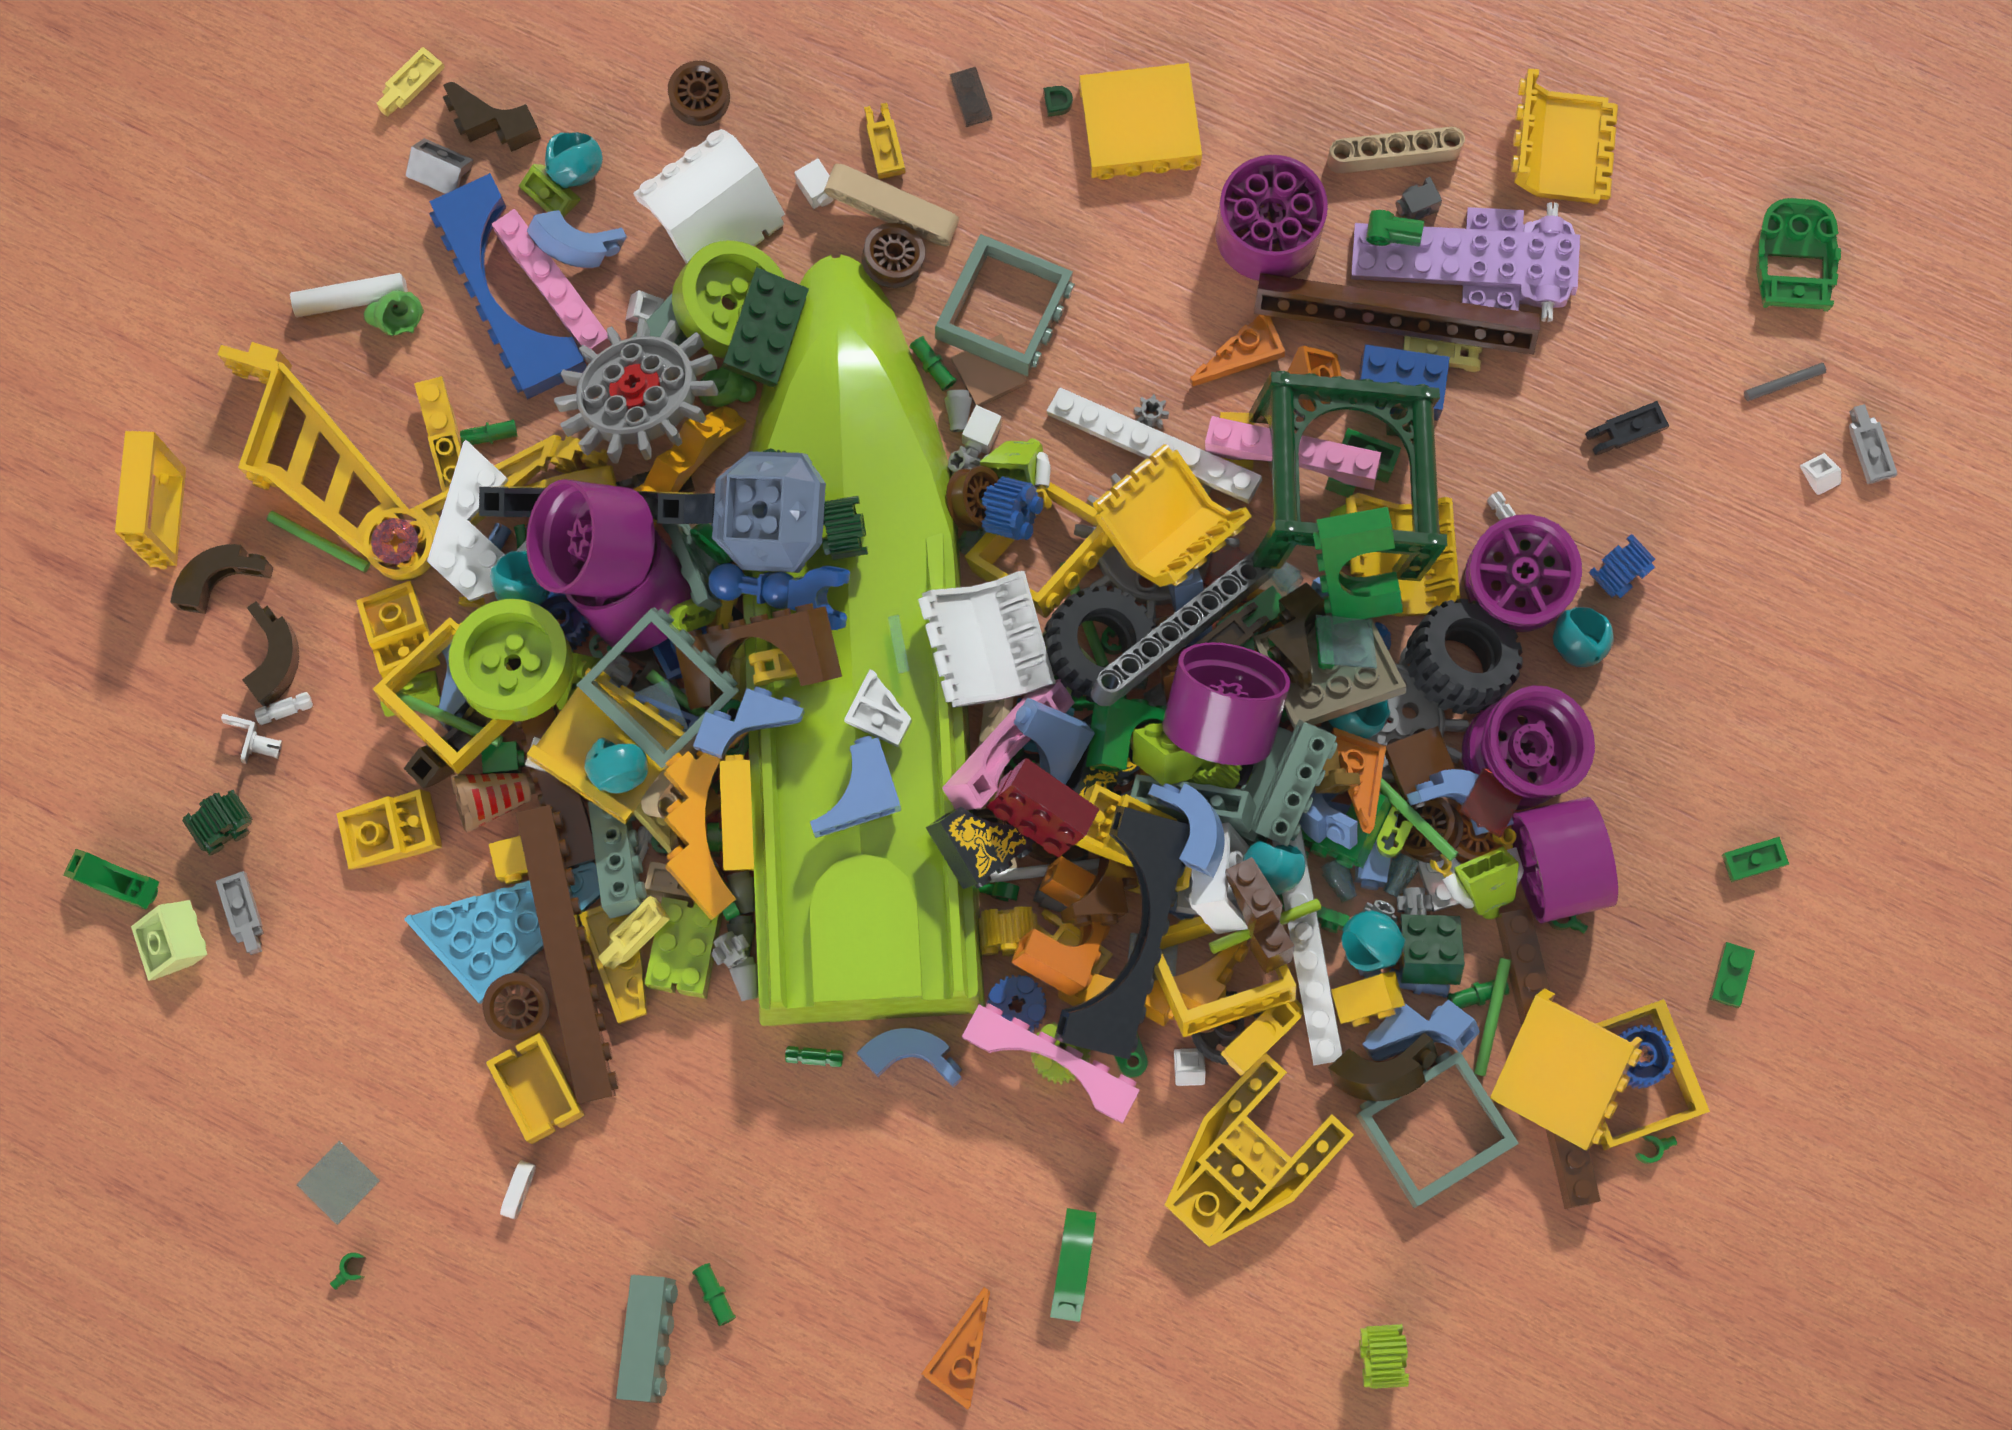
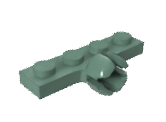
[662,523,722,612]

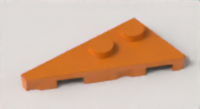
[1190,314,1285,387]
[1330,727,1386,834]
[921,1287,990,1410]

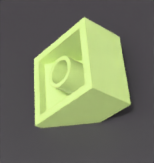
[131,900,207,981]

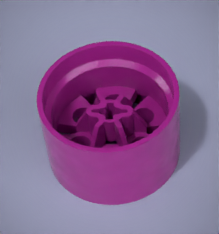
[1215,155,1328,281]
[526,479,655,599]
[565,528,692,652]
[1162,643,1290,765]
[1511,796,1618,923]

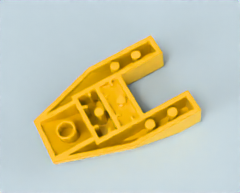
[1165,1053,1354,1247]

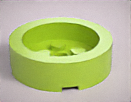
[672,240,785,358]
[449,599,573,722]

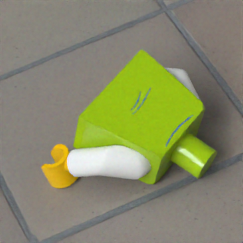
[980,438,1052,509]
[1430,828,1524,919]

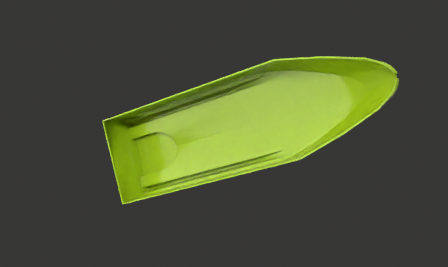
[743,254,985,1026]

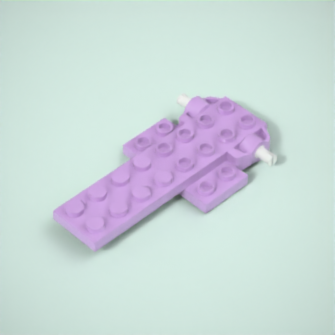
[1351,202,1580,322]

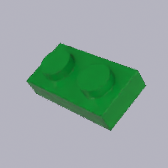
[1722,837,1789,883]
[1709,942,1755,1008]

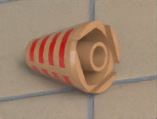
[451,773,536,832]

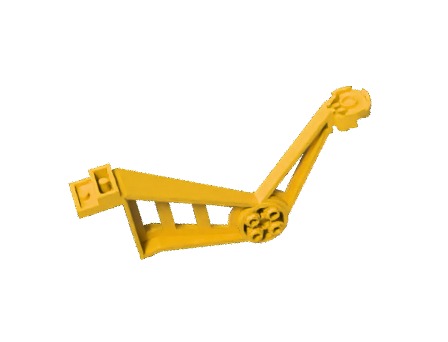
[217,342,609,581]

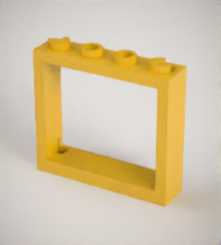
[115,431,186,569]
[964,482,1114,618]
[373,617,514,774]
[719,755,754,872]
[1154,916,1296,1038]
[1596,999,1710,1150]

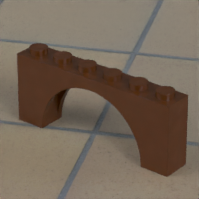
[674,603,842,710]

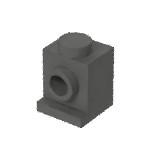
[1395,177,1442,220]

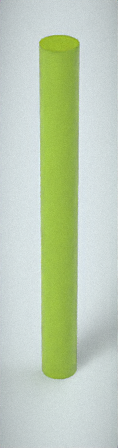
[1209,898,1321,954]

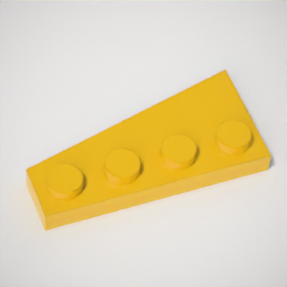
[579,905,647,1025]

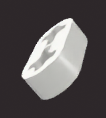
[500,1160,536,1220]

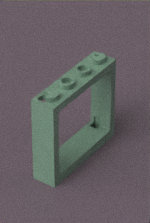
[935,234,1075,377]
[577,607,740,768]
[1356,1051,1519,1208]

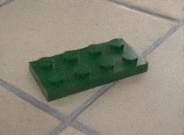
[721,267,809,388]

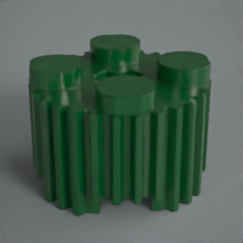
[822,496,868,560]
[182,790,253,856]

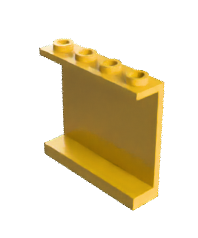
[1079,63,1202,180]
[527,667,685,824]
[1490,988,1643,1151]

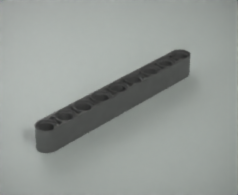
[1091,549,1276,706]

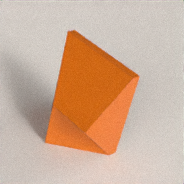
[1287,346,1342,412]

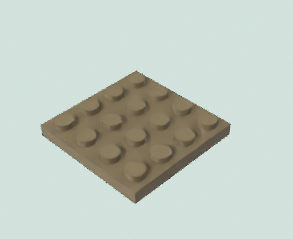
[1253,613,1407,729]

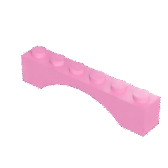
[492,209,611,354]
[1205,416,1381,490]
[942,679,1075,810]
[962,1003,1140,1124]

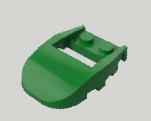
[1756,198,1841,312]

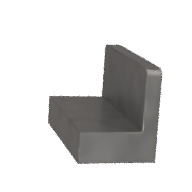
[406,138,473,194]

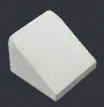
[626,290,664,323]
[1800,453,1841,495]
[1174,1048,1206,1086]

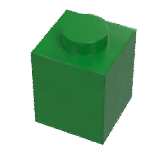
[481,741,526,774]

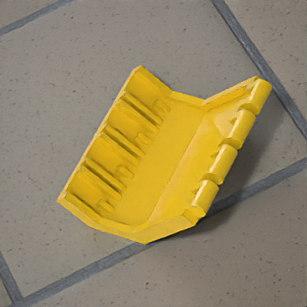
[1511,68,1618,204]
[1093,444,1252,587]
[1346,493,1460,616]

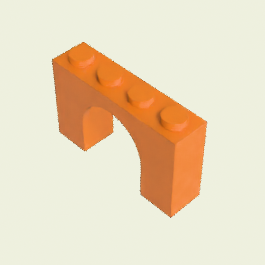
[1011,856,1110,997]

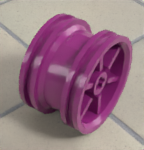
[1464,514,1582,633]
[1462,686,1595,810]

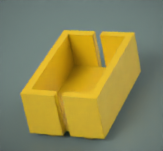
[486,1033,585,1144]

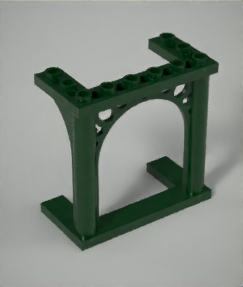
[1249,371,1447,581]

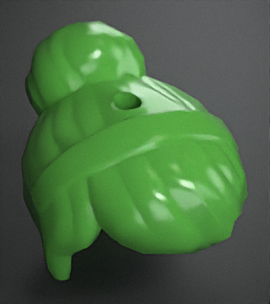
[364,290,424,336]
[698,367,757,407]

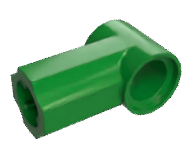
[1366,210,1424,247]

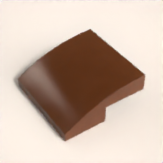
[1385,726,1455,801]

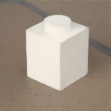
[794,158,834,209]
[962,405,1002,455]

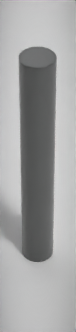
[1744,363,1826,401]

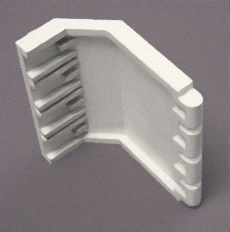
[633,129,785,264]
[918,571,1056,707]

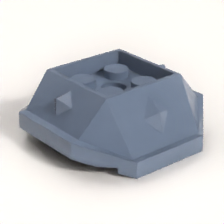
[712,451,826,573]

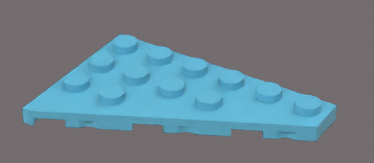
[404,862,600,1004]

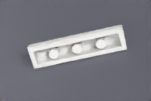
[290,273,408,318]

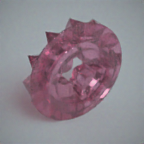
[371,518,419,565]

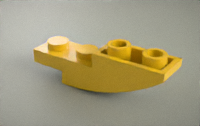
[414,376,462,492]
[1220,999,1304,1076]

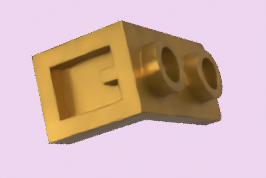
[1315,740,1361,794]

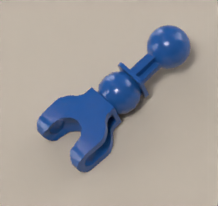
[708,563,850,630]

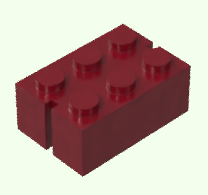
[986,758,1099,857]

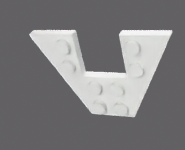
[427,440,527,602]

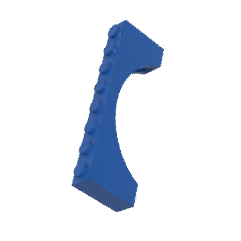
[429,173,587,400]

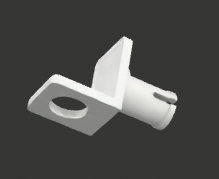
[221,714,282,764]

